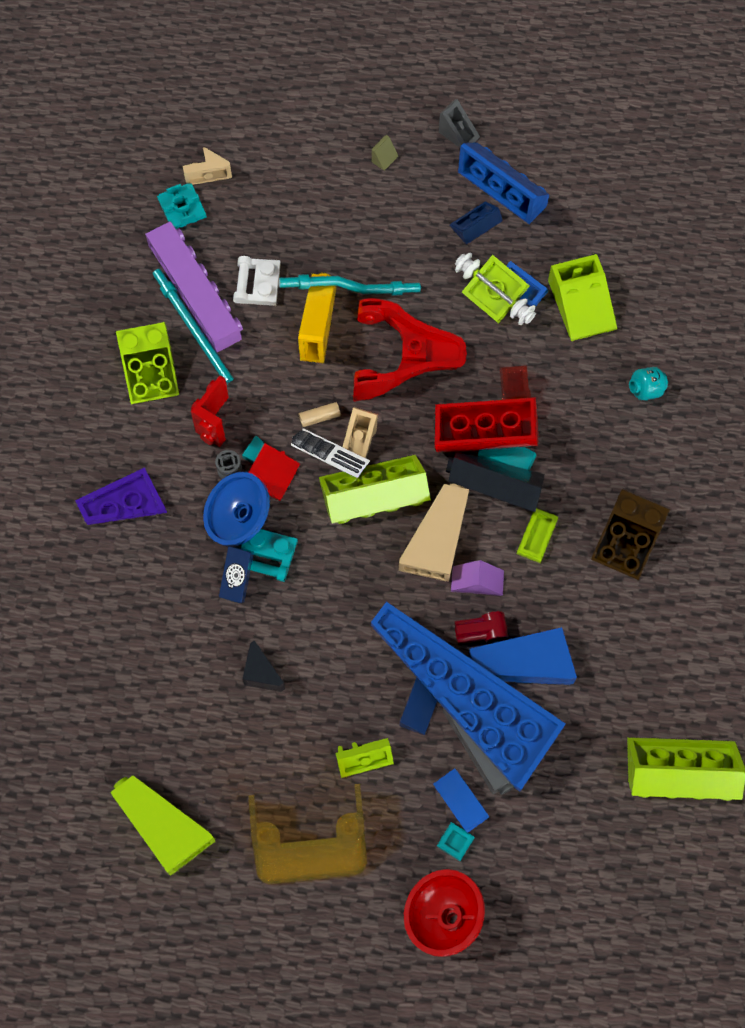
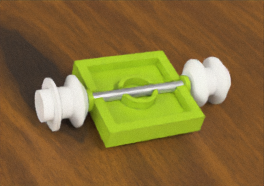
[455,253,536,325]

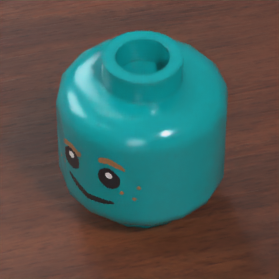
[629,367,668,400]

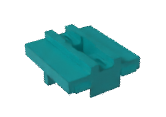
[157,183,207,229]

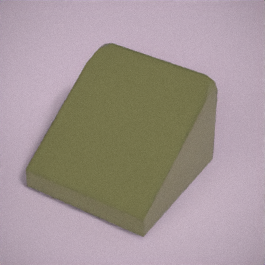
[372,135,398,170]

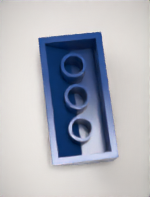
[458,142,549,224]

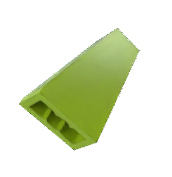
[110,776,215,876]

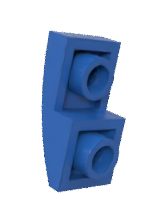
[433,768,489,833]

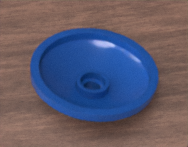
[203,472,270,547]

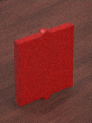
[248,443,300,501]

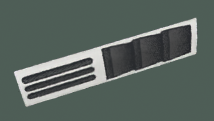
[291,429,370,478]

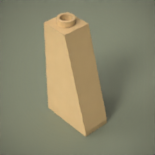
[399,484,469,582]

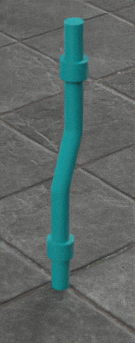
[279,274,421,296]

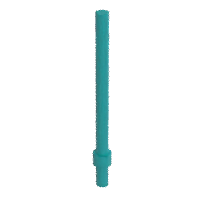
[153,269,234,384]

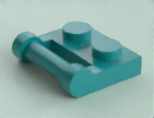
[241,529,298,582]

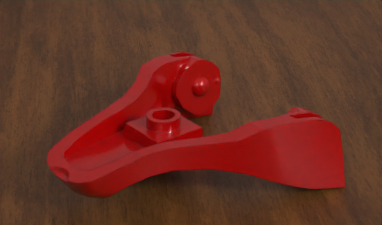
[353,298,467,401]

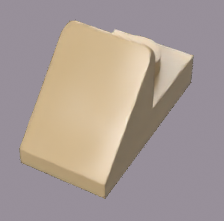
[183,147,232,185]
[343,407,378,459]

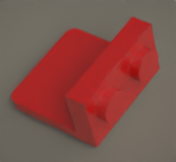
[191,375,229,447]

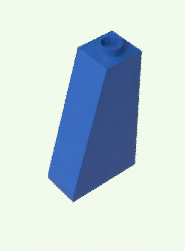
[468,627,577,685]

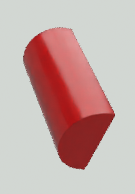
[435,397,538,452]

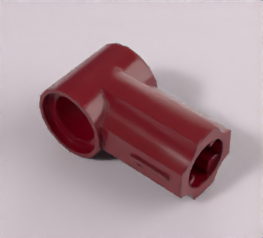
[454,611,509,645]

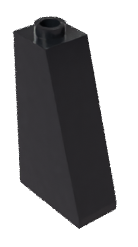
[446,451,545,512]

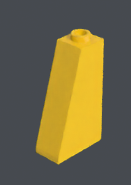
[298,273,336,363]

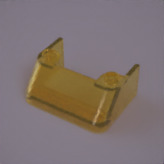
[248,784,367,885]

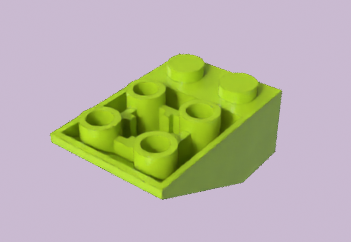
[548,254,617,341]
[116,322,179,404]

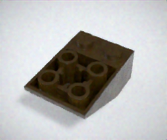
[591,487,670,580]

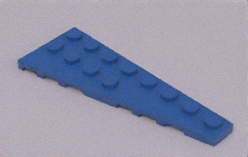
[371,602,566,791]

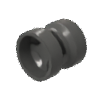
[215,450,242,479]

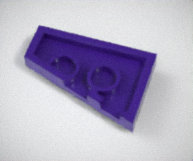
[75,468,167,525]

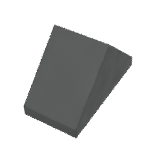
[439,99,480,148]

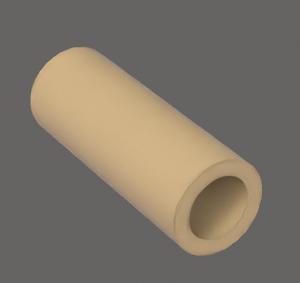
[299,402,341,427]

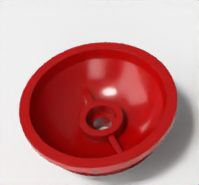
[404,869,485,957]

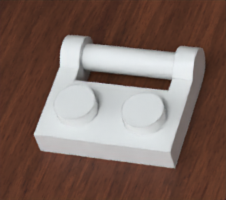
[233,256,281,306]

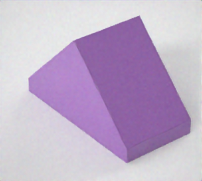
[451,560,504,596]

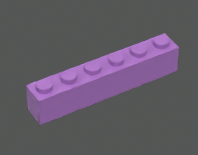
[145,221,243,353]

